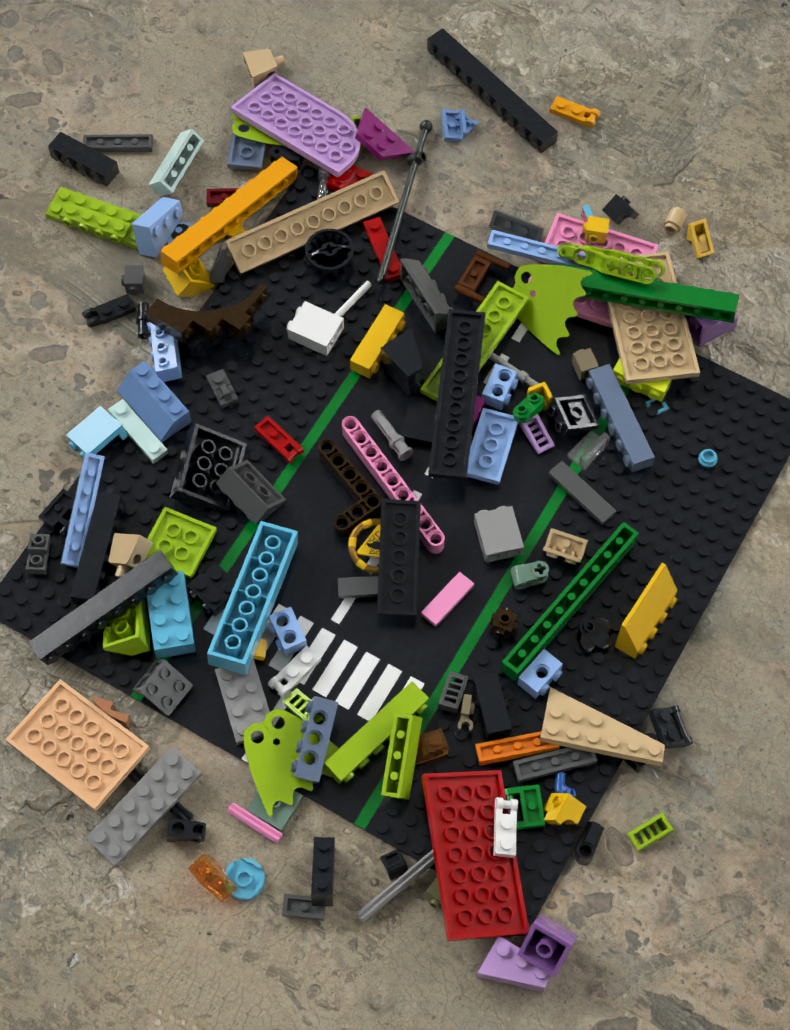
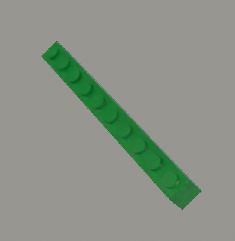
[557,264,739,323]
[501,522,639,682]

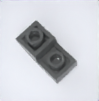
[26,534,50,574]

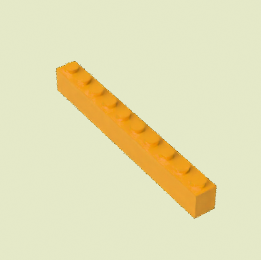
[161,157,298,274]

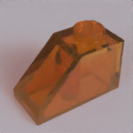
[415,728,448,765]
[188,854,238,902]

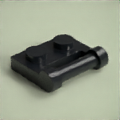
[648,705,693,749]

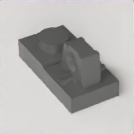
[206,369,239,408]

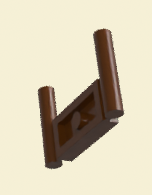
[454,250,510,303]

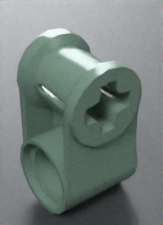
[510,561,549,589]

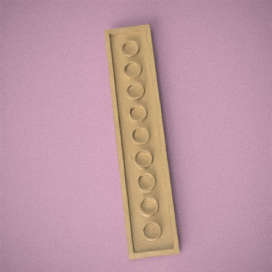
[225,170,400,275]

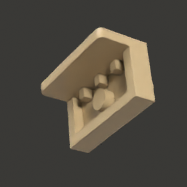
[543,528,588,565]

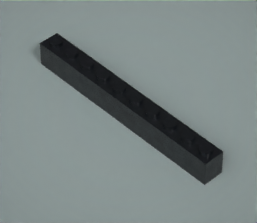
[427,28,558,153]

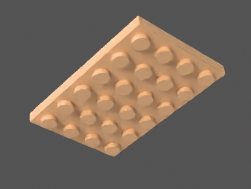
[5,679,150,811]

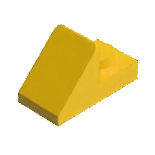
[686,218,715,258]

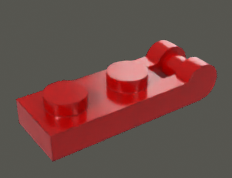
[254,416,304,464]

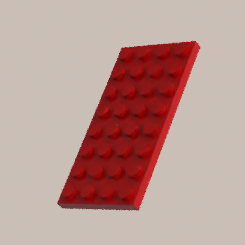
[421,770,529,942]

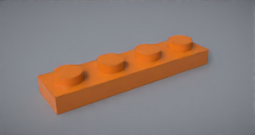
[475,731,560,766]

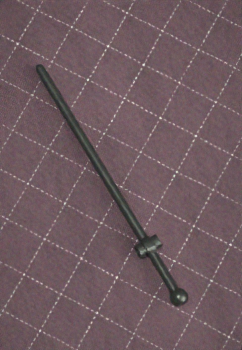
[376,120,433,285]

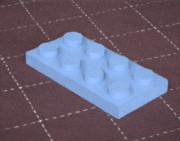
[467,408,518,485]

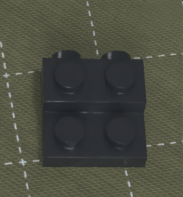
[548,394,600,437]
[187,563,236,617]

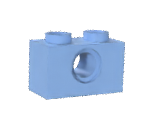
[517,649,563,699]

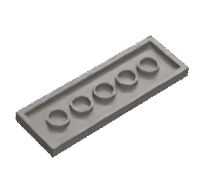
[86,746,203,867]

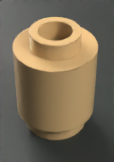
[664,207,687,235]

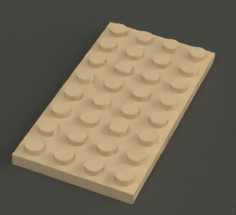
[606,252,700,384]

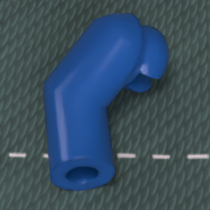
[555,772,576,797]

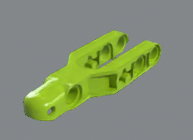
[557,242,665,284]

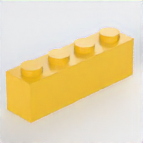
[350,304,406,378]

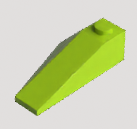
[103,598,150,656]

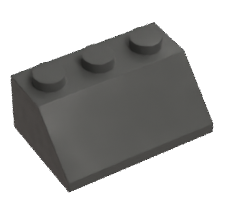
[216,460,286,524]

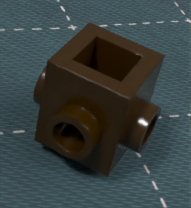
[489,608,519,640]

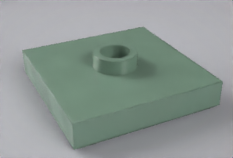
[247,791,303,832]

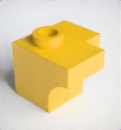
[543,793,586,825]

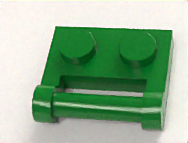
[504,785,545,831]

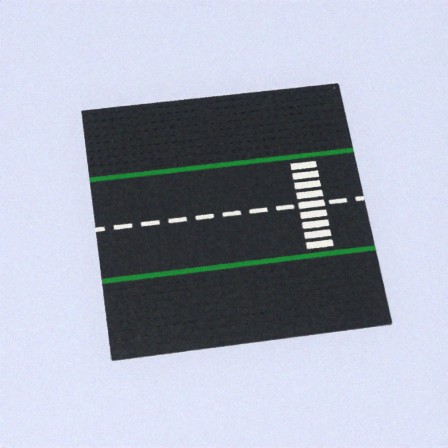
[0,166,790,925]

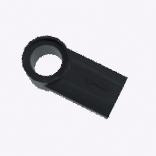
[574,821,604,865]

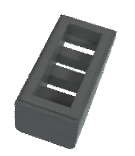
[210,242,227,283]
[438,671,469,714]

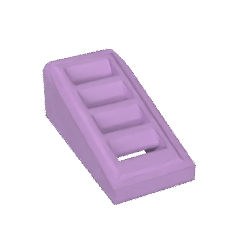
[519,414,555,454]

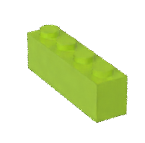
[381,713,422,800]

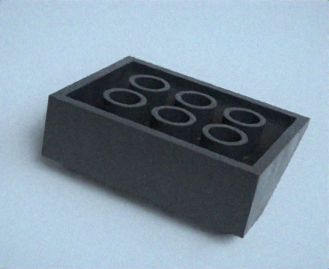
[170,423,247,512]

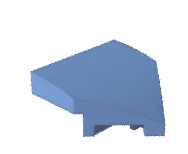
[441,108,479,142]

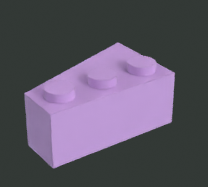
[476,936,552,992]

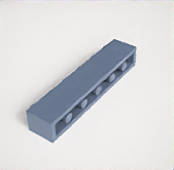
[586,364,655,473]

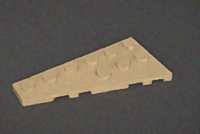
[540,687,665,766]

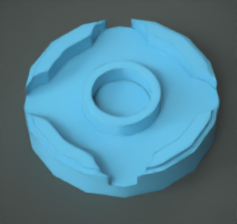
[223,858,265,901]

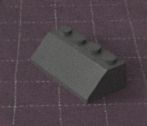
[400,258,454,334]

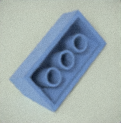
[117,361,191,443]

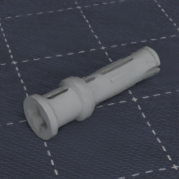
[371,410,413,461]

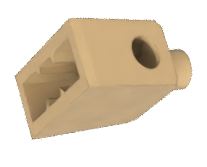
[243,49,285,88]
[108,533,153,578]

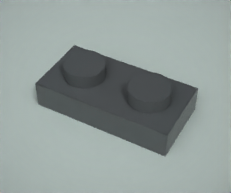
[282,894,326,921]

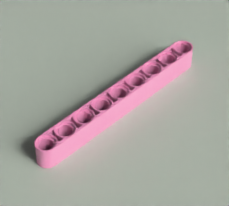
[342,416,445,554]

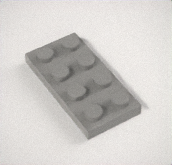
[215,659,274,745]

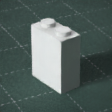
[286,301,344,356]

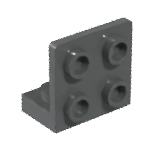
[132,659,193,715]

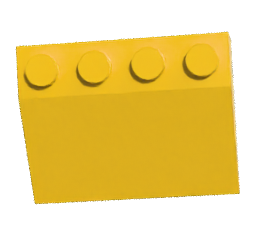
[615,563,678,659]

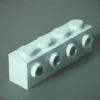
[149,129,204,196]

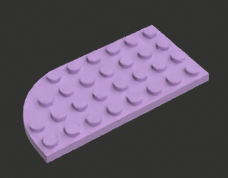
[230,73,361,177]

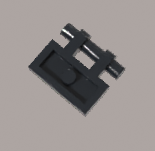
[38,489,75,537]

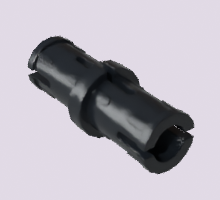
[136,302,149,339]

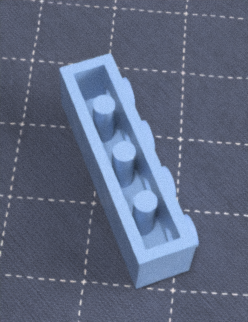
[147,322,182,382]

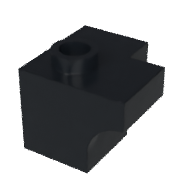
[602,194,639,224]

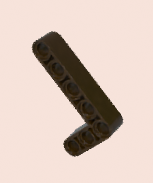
[318,439,381,538]

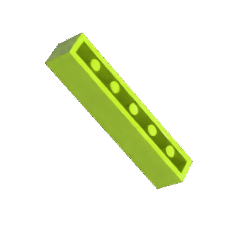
[323,681,429,784]

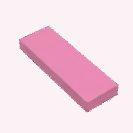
[421,572,474,627]

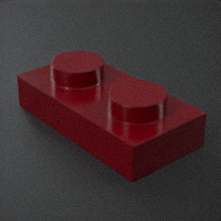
[206,188,239,207]

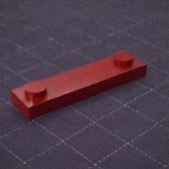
[363,217,400,283]

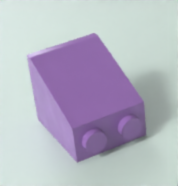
[685,313,738,347]
[517,914,578,977]

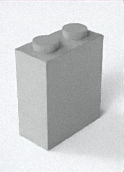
[474,506,524,563]

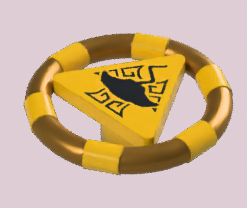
[348,518,380,574]

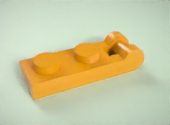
[549,96,601,128]

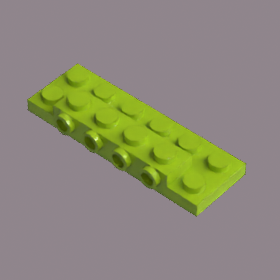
[45,187,141,250]

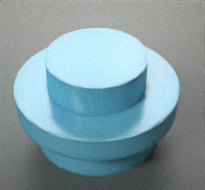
[698,449,718,468]

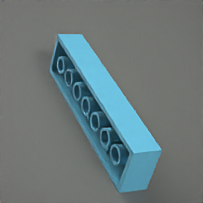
[207,521,298,675]

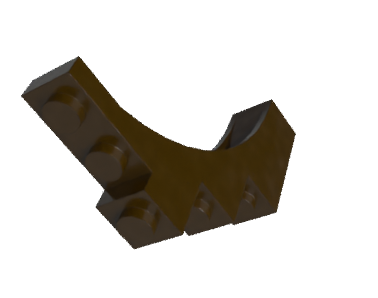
[146,283,268,343]

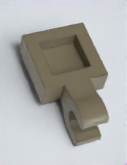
[458,694,475,733]

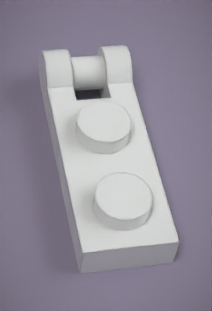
[268,645,321,698]
[493,797,518,858]

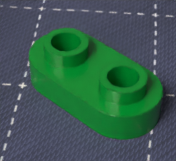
[513,393,545,423]

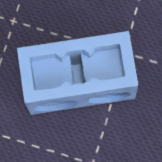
[482,364,518,410]
[267,607,307,657]

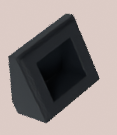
[380,849,408,880]

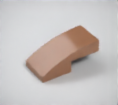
[93,696,132,729]

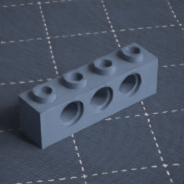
[290,696,338,784]

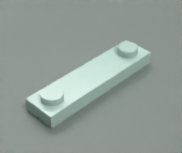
[108,399,168,464]

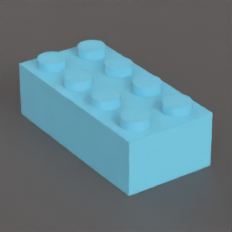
[147,571,196,659]

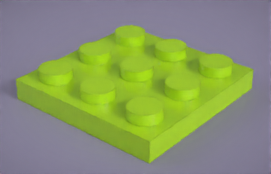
[145,507,217,579]

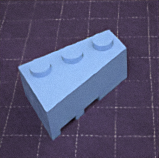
[132,197,183,258]

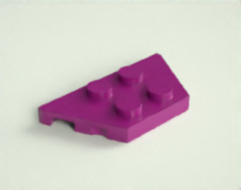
[355,108,415,161]

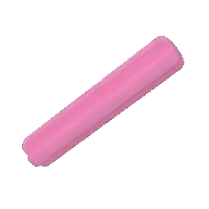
[227,803,282,843]

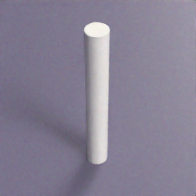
[335,281,372,317]

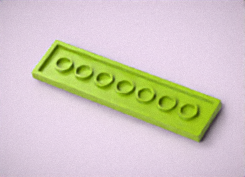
[420,281,529,401]

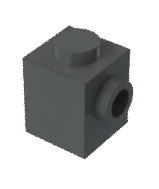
[121,265,145,294]

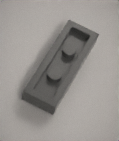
[489,209,545,242]

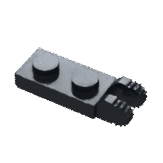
[82,294,136,328]

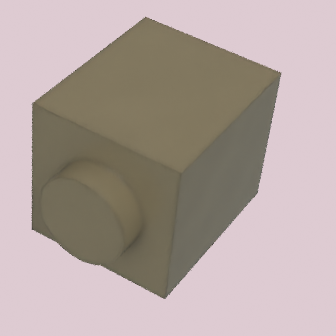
[572,348,599,381]

